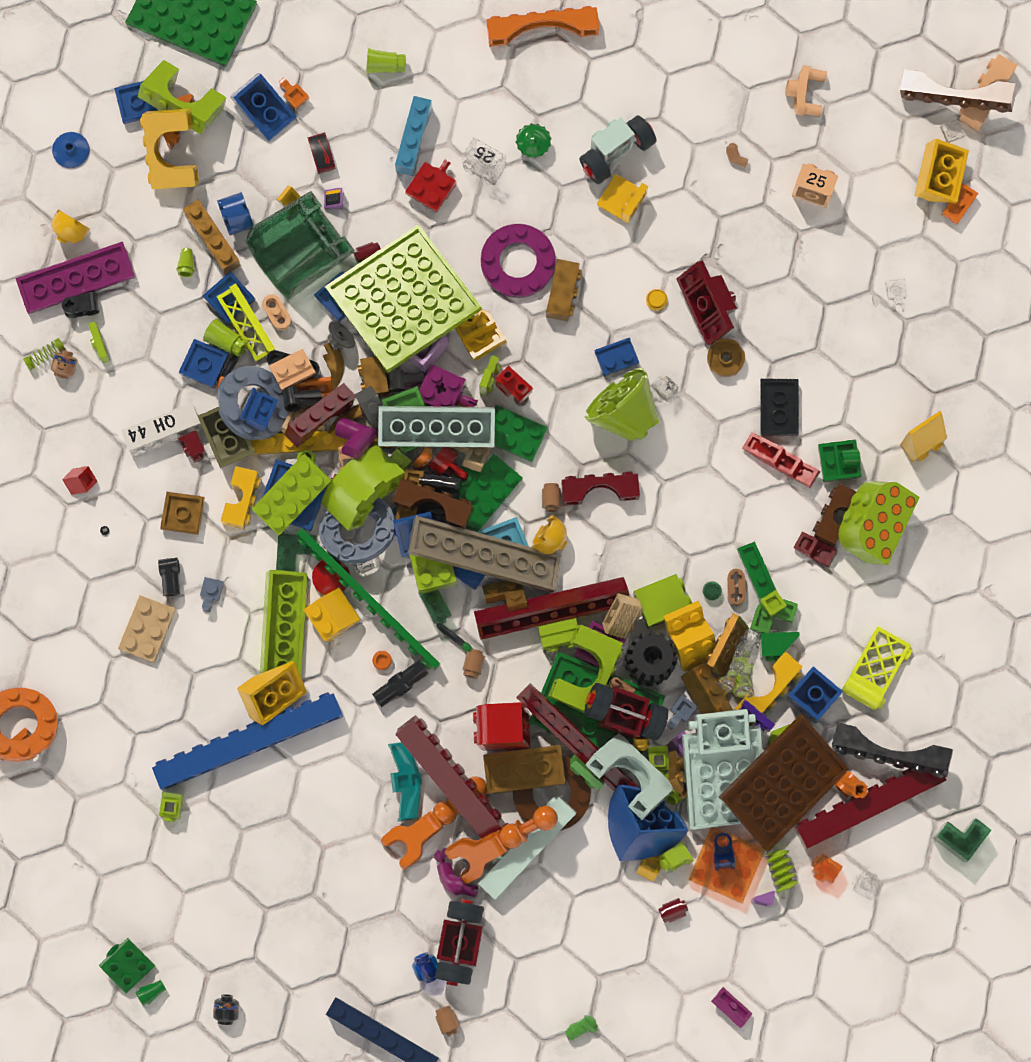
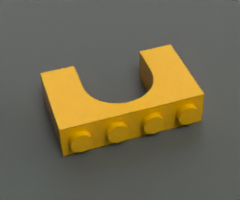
[140,108,200,189]

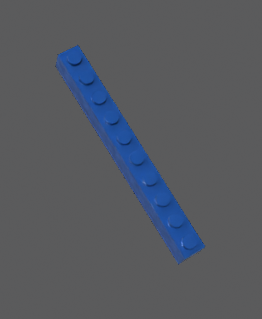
[152,692,343,791]

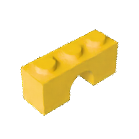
[221,466,261,530]

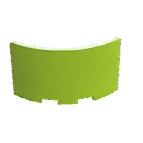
[321,446,405,531]

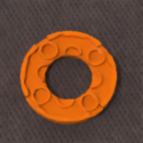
[0,688,58,762]

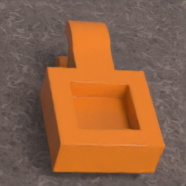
[279,77,310,110]

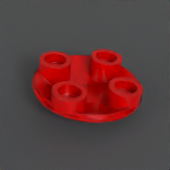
[312,558,350,595]

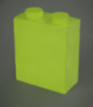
[633,574,692,629]

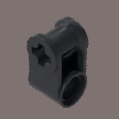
[62,292,100,318]

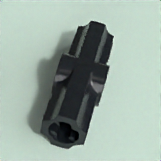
[372,660,429,708]

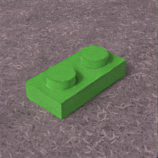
[570,754,604,791]

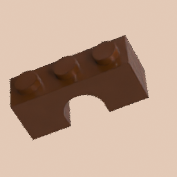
[812,483,856,547]

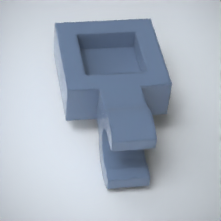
[200,577,224,613]
[666,695,697,730]

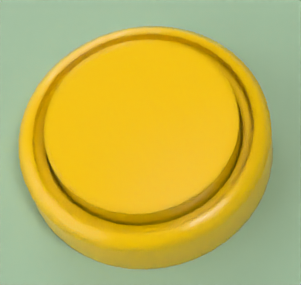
[646,289,668,311]

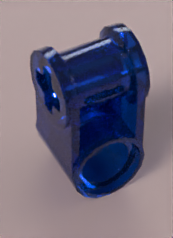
[713,832,735,871]

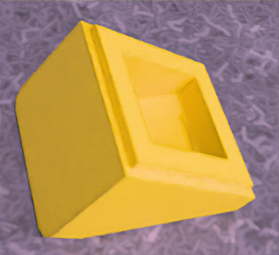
[637,856,661,882]

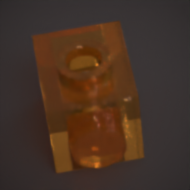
[810,854,843,884]

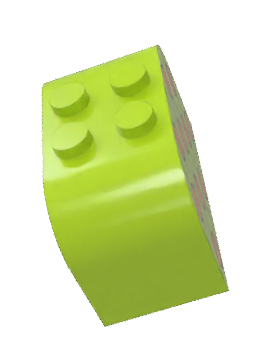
[839,481,920,565]

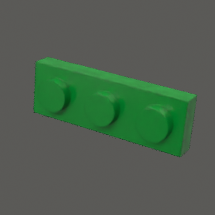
[737,541,776,602]

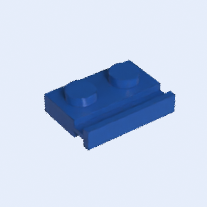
[594,337,639,377]
[239,387,278,432]

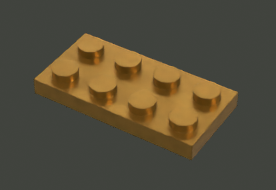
[483,745,566,794]

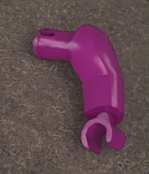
[434,848,479,898]

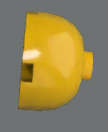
[51,209,90,245]
[532,515,568,554]

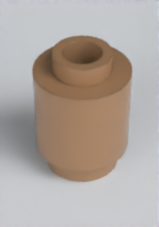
[542,483,561,512]
[462,649,486,679]
[435,1005,460,1036]

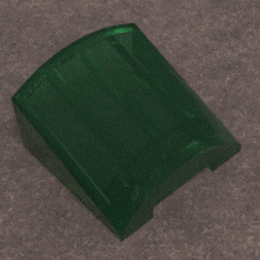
[245,191,355,300]

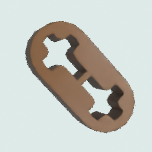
[727,568,745,606]

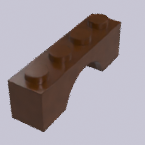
[392,479,474,529]

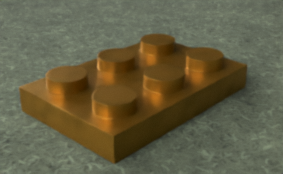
[707,613,749,677]

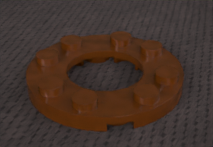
[513,755,591,831]

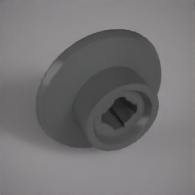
[328,321,355,349]

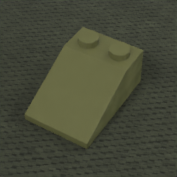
[198,407,255,468]

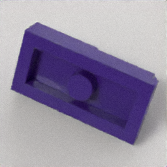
[739,699,775,732]

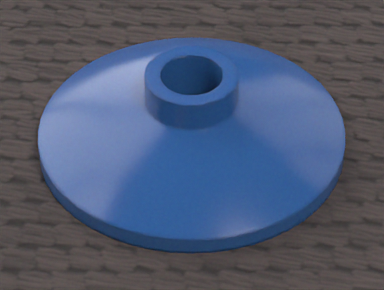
[52,132,90,168]

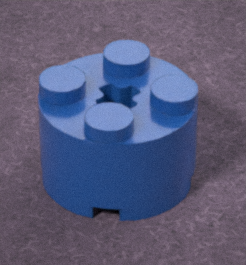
[217,192,254,236]

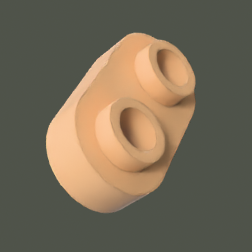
[262,294,291,330]

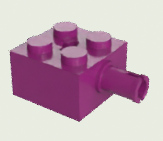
[419,364,478,407]

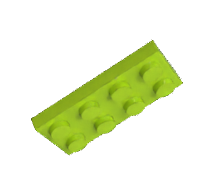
[252,454,332,536]

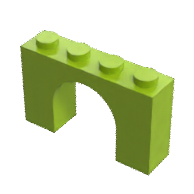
[137,60,227,135]
[548,625,624,713]

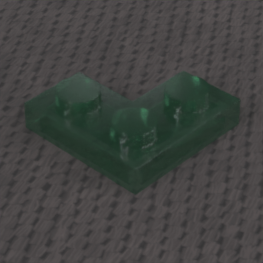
[276,534,317,572]

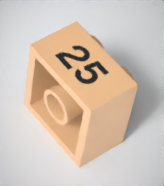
[792,164,838,208]

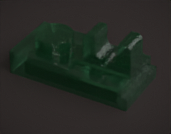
[418,590,452,625]

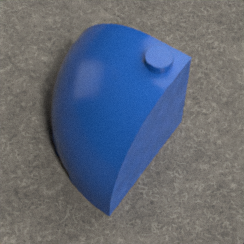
[608,785,689,861]

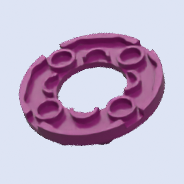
[480,224,556,298]

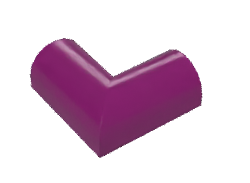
[335,417,378,460]

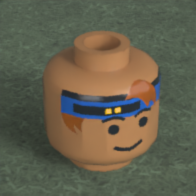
[51,350,78,379]

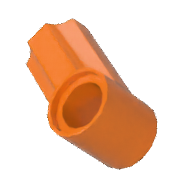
[835,771,868,798]

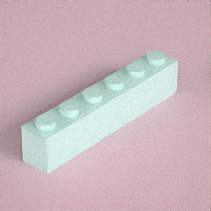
[478,797,577,900]

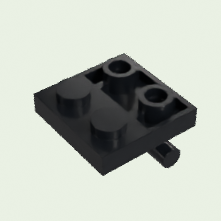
[417,474,462,516]

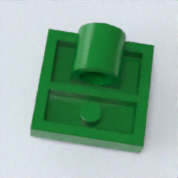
[818,439,862,482]
[99,938,155,993]

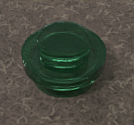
[702,581,722,601]

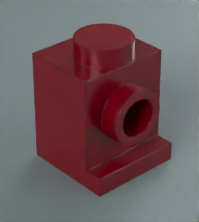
[178,430,207,463]

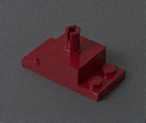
[676,260,737,345]

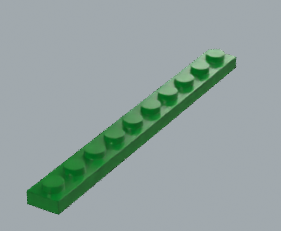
[297,528,441,670]

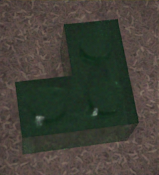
[933,818,992,863]

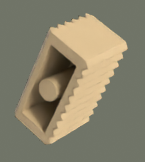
[602,593,643,639]

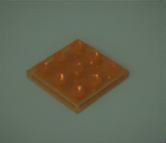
[688,827,765,904]

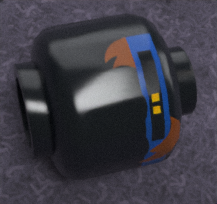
[213,994,239,1025]

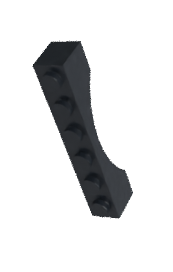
[832,722,953,778]

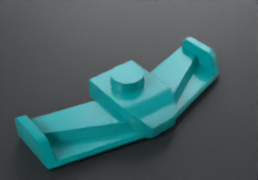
[388,742,422,822]

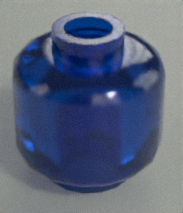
[412,952,438,984]

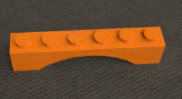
[486,6,599,47]

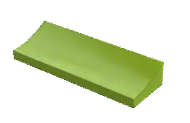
[259,569,307,676]

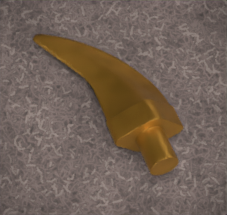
[323,342,344,390]
[328,404,364,433]

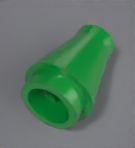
[135,980,166,1006]

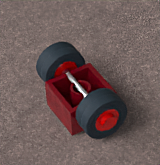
[584,683,669,740]
[435,899,484,986]

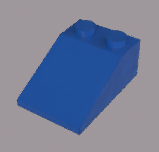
[230,73,297,141]

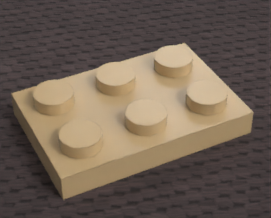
[118,595,176,663]

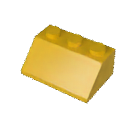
[914,138,969,203]

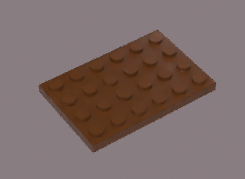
[718,714,849,852]

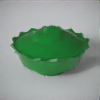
[515,123,552,158]

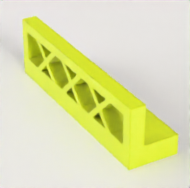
[217,284,275,362]

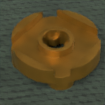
[707,338,745,377]

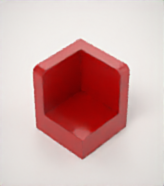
[62,466,98,495]

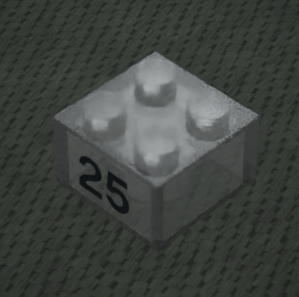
[462,137,506,186]

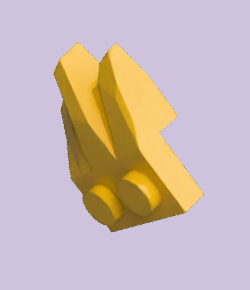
[456,309,507,361]

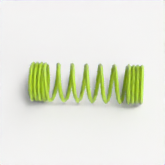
[23,337,66,371]

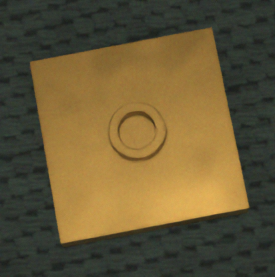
[160,491,205,535]

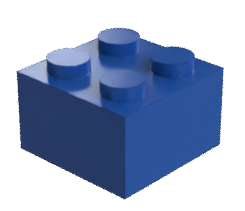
[786,666,843,723]

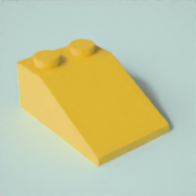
[900,411,947,463]
[237,661,307,725]

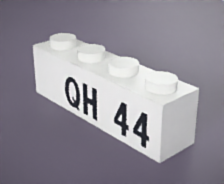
[121,403,202,455]

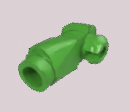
[565,1015,598,1041]

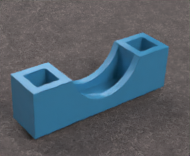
[395,96,432,176]

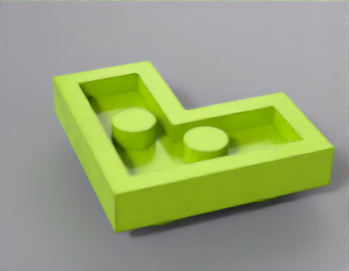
[479,356,501,397]

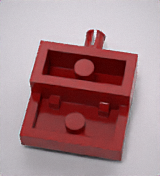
[405,159,457,213]

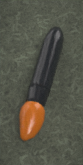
[216,354,240,389]

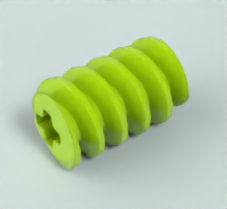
[765,849,799,893]

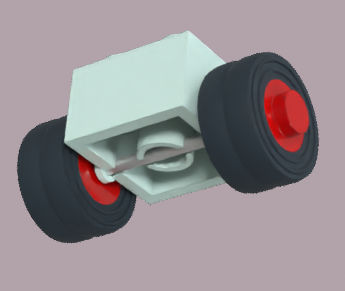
[579,115,657,184]

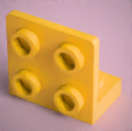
[597,174,649,223]

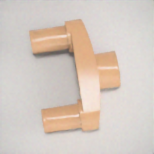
[785,65,827,117]

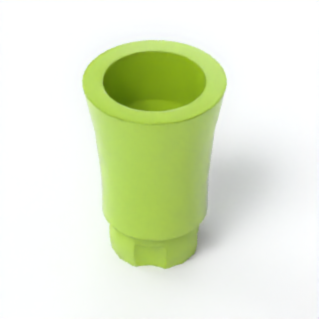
[366,48,406,74]
[203,318,248,357]

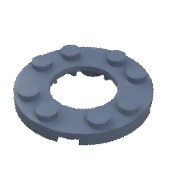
[217,366,290,440]
[319,497,395,564]

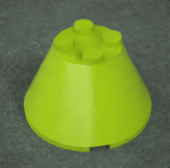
[584,368,660,441]

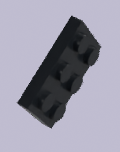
[760,378,799,436]

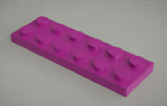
[15,241,135,315]

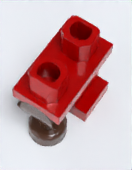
[495,365,533,406]

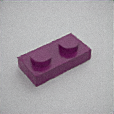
[711,987,753,1028]

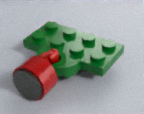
[428,447,523,532]

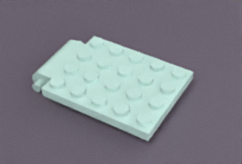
[682,709,762,830]

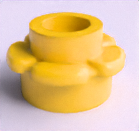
[631,737,651,751]

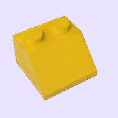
[303,588,361,642]

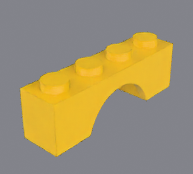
[734,651,803,727]

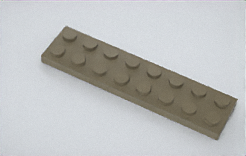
[408,516,561,593]

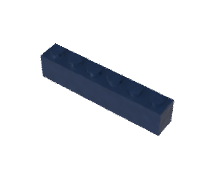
[325,997,439,1062]

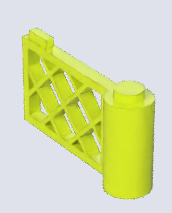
[842,626,913,711]

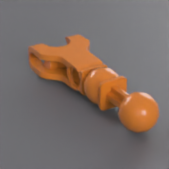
[381,776,487,870]
[445,805,558,884]

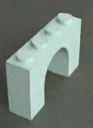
[586,733,674,820]

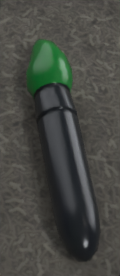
[436,623,473,652]

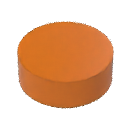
[372,651,392,671]

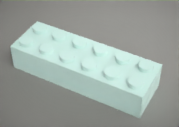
[378,406,495,447]

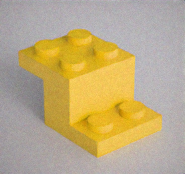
[663,601,716,672]

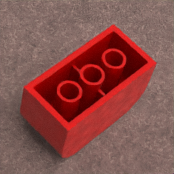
[473,702,530,751]

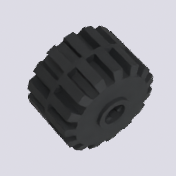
[625,631,678,686]

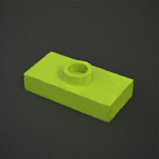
[88,322,110,363]

